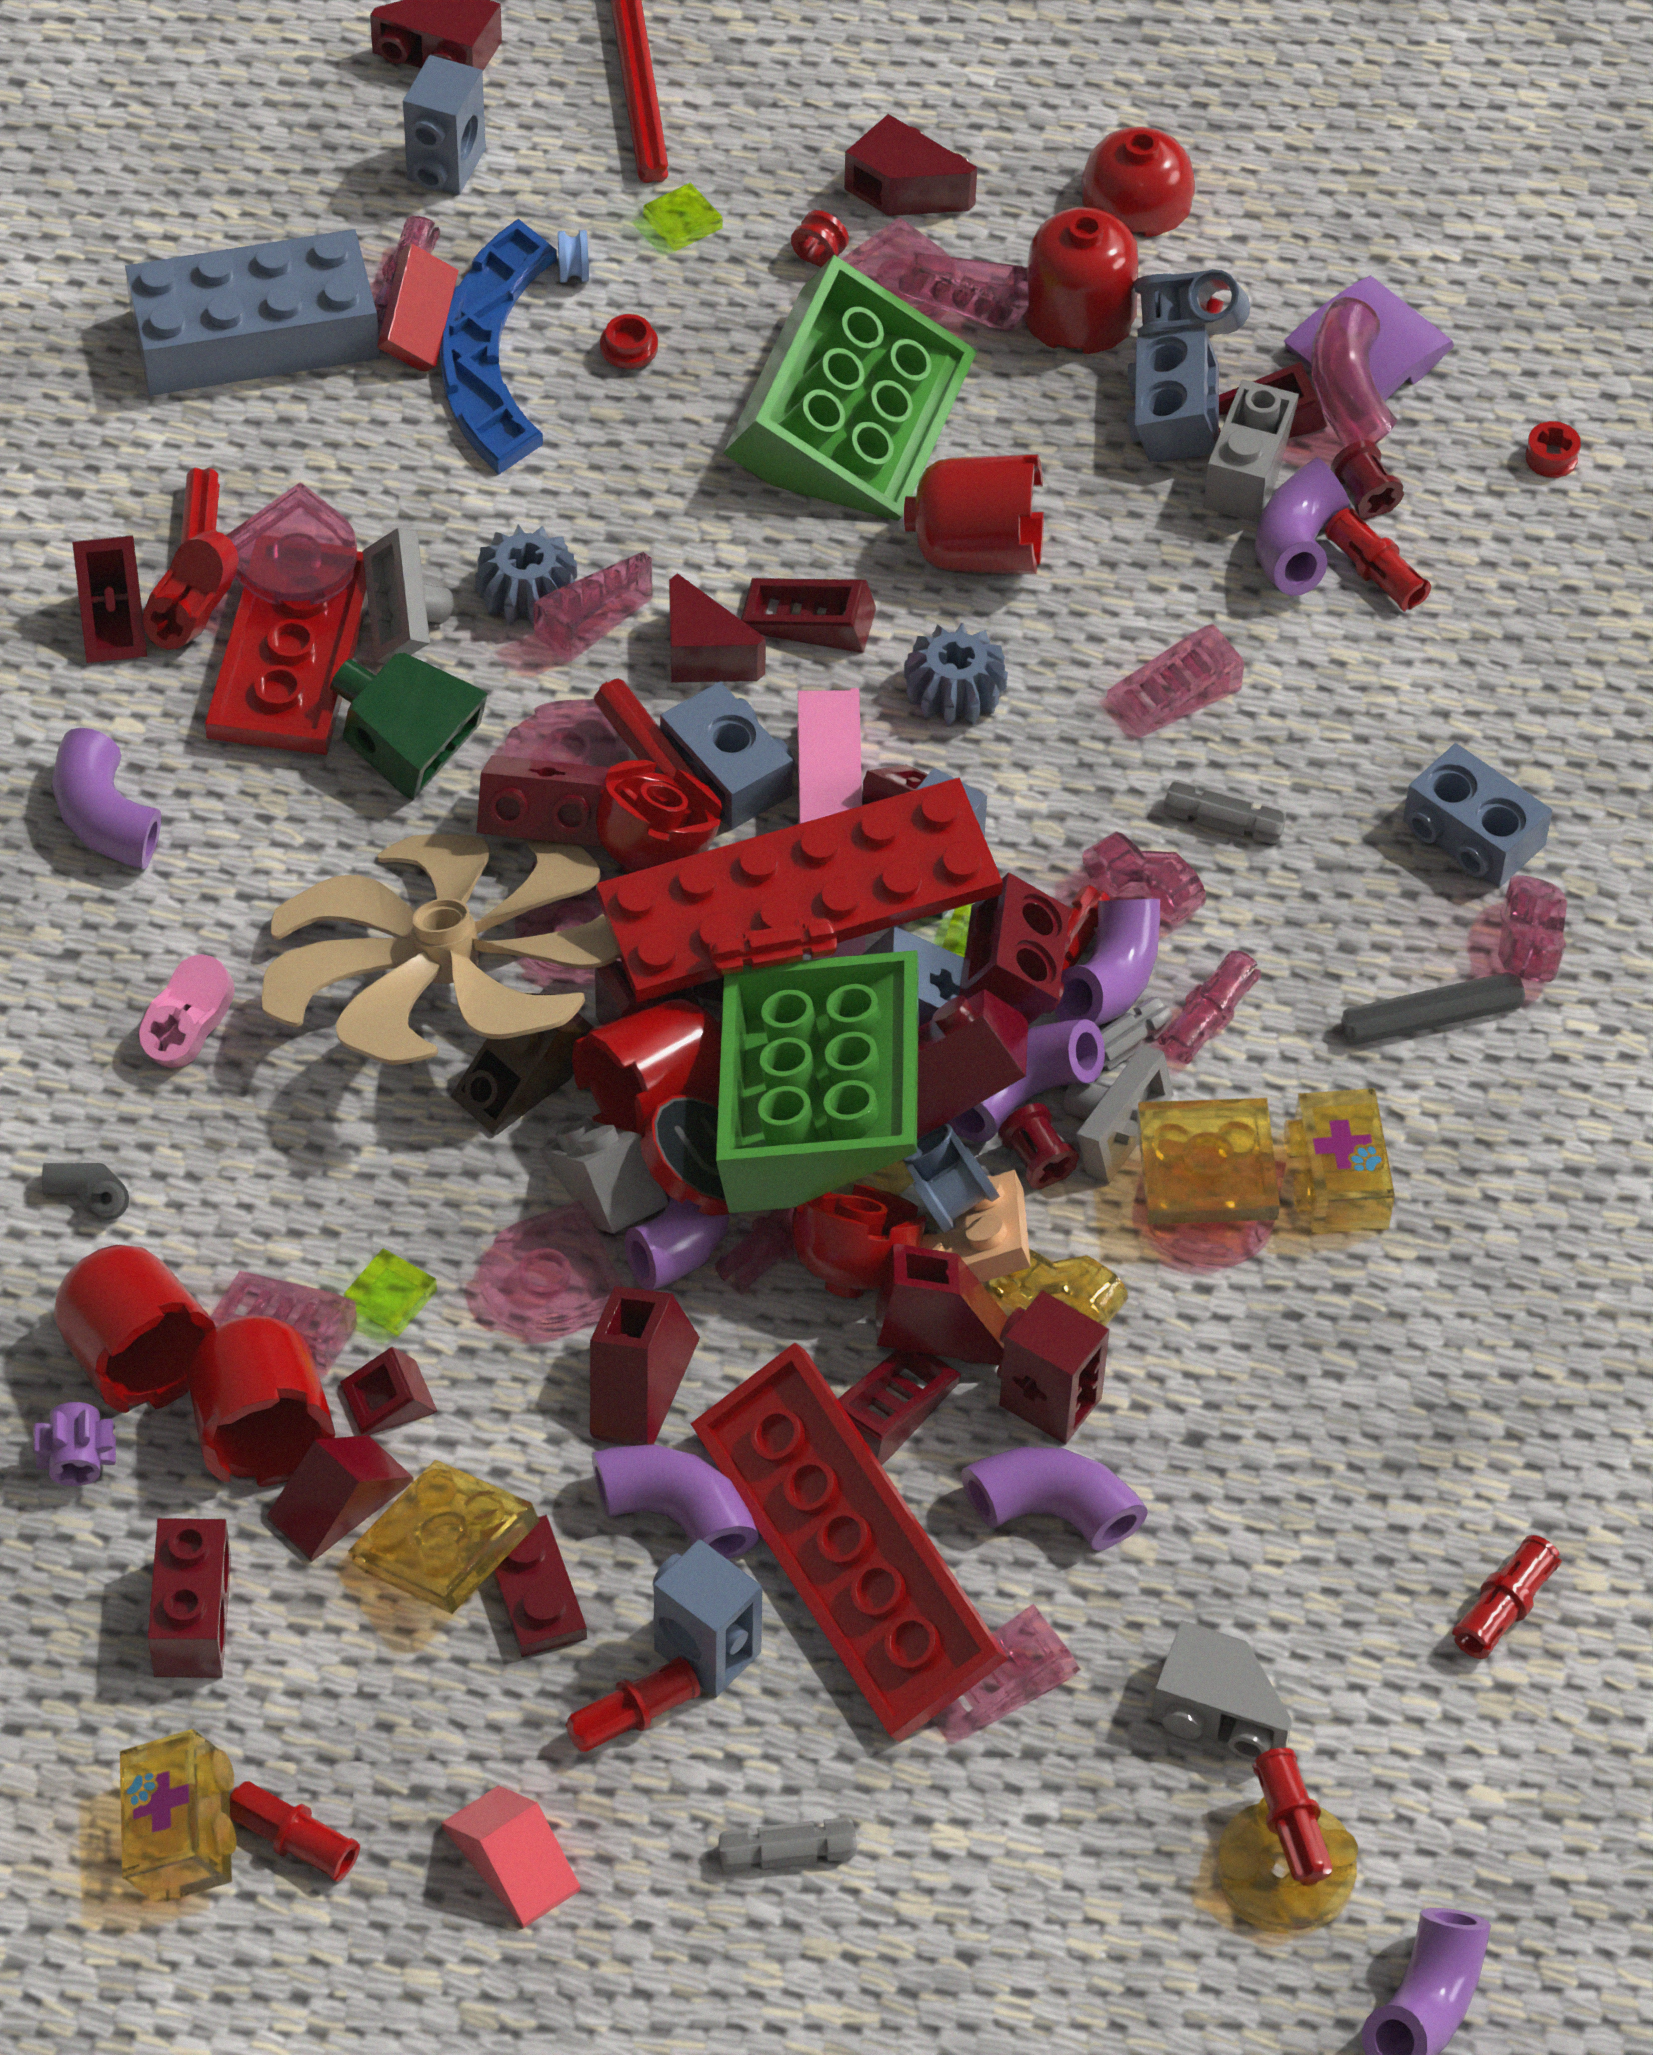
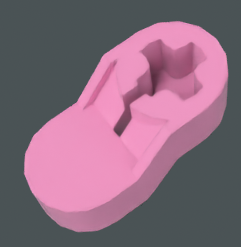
[139,954,235,1068]

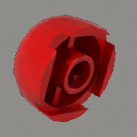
[1081,126,1195,237]
[595,760,722,874]
[792,1184,926,1298]

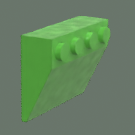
[723,255,977,521]
[716,950,919,1213]

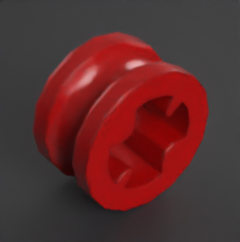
[791,210,849,268]
[1525,421,1581,478]

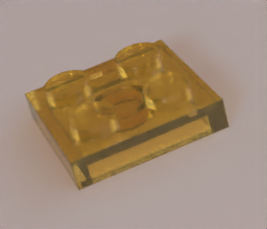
[1137,1098,1280,1224]
[348,1459,540,1614]

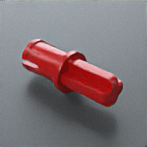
[565,1656,701,1752]
[1252,1748,1333,1886]
[225,1781,360,1882]

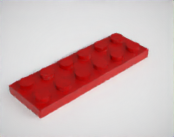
[596,777,1003,1003]
[690,1342,1009,1742]

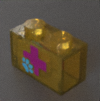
[1284,1088,1395,1235]
[120,1729,237,1903]

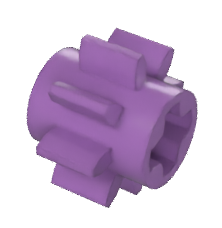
[33,1402,116,1486]

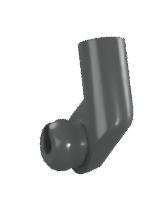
[42,1163,129,1220]

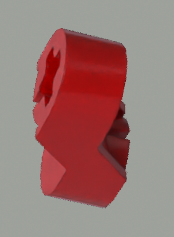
[142,530,239,650]

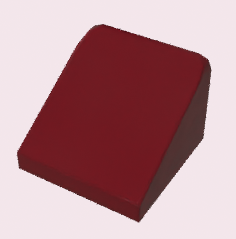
[340,1347,437,1436]

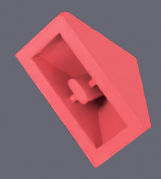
[441,1785,581,1929]

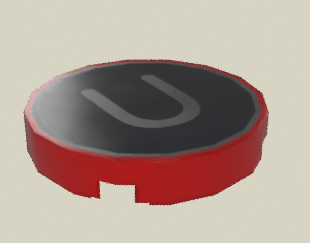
[640,1095,731,1216]

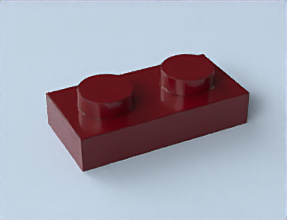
[482,1515,587,1657]

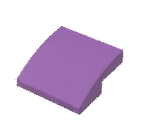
[1284,275,1454,415]

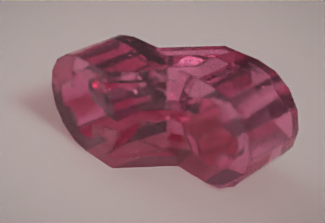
[1082,831,1206,925]
[1498,875,1567,983]

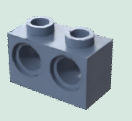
[1127,326,1219,462]
[1403,742,1553,888]

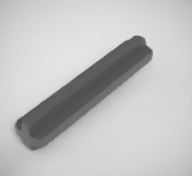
[1341,971,1525,1045]

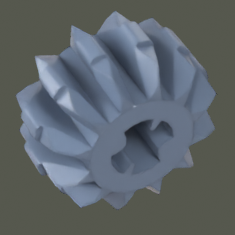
[475,524,578,627]
[904,622,1008,727]

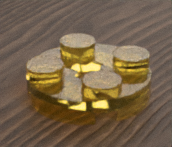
[1217,1797,1358,1934]

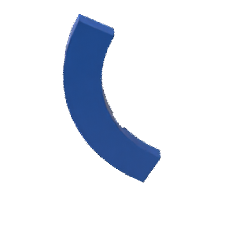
[440,219,557,475]

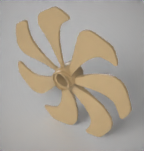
[262,834,619,1065]

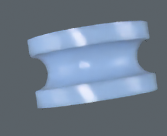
[558,230,589,283]

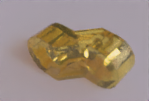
[989,1248,1128,1327]

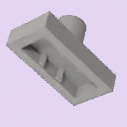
[363,528,453,664]
[1063,1045,1174,1184]

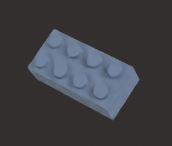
[125,229,380,396]

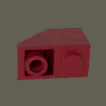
[370,0,502,71]
[844,114,977,216]
[875,1244,1007,1365]
[590,1286,700,1446]

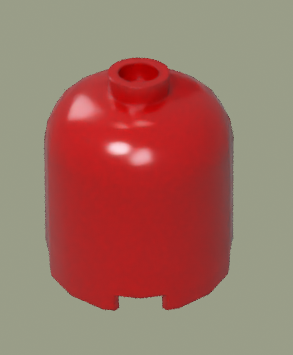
[1023,207,1139,354]
[904,454,1044,574]
[572,999,722,1138]
[53,1244,215,1413]
[187,1315,336,1487]

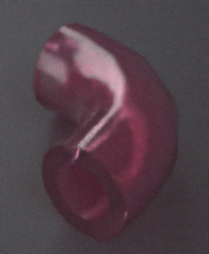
[1311,297,1397,447]

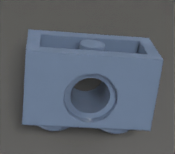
[403,55,486,195]
[660,681,795,830]
[652,1538,762,1698]

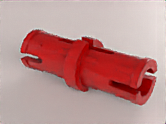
[1324,508,1431,612]
[1452,1535,1562,1659]

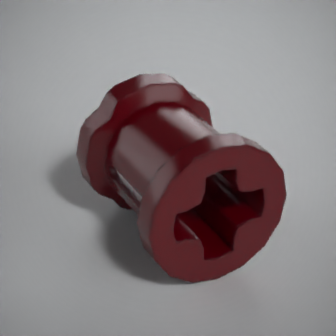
[1330,440,1404,519]
[998,1103,1080,1190]

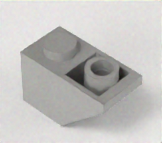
[1203,379,1299,523]
[539,1118,669,1233]
[1151,1620,1292,1761]

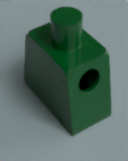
[330,652,488,800]

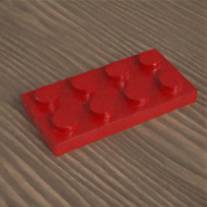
[205,538,368,755]

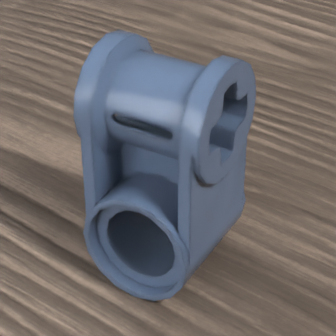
[1134,269,1251,337]
[902,1123,1000,1233]

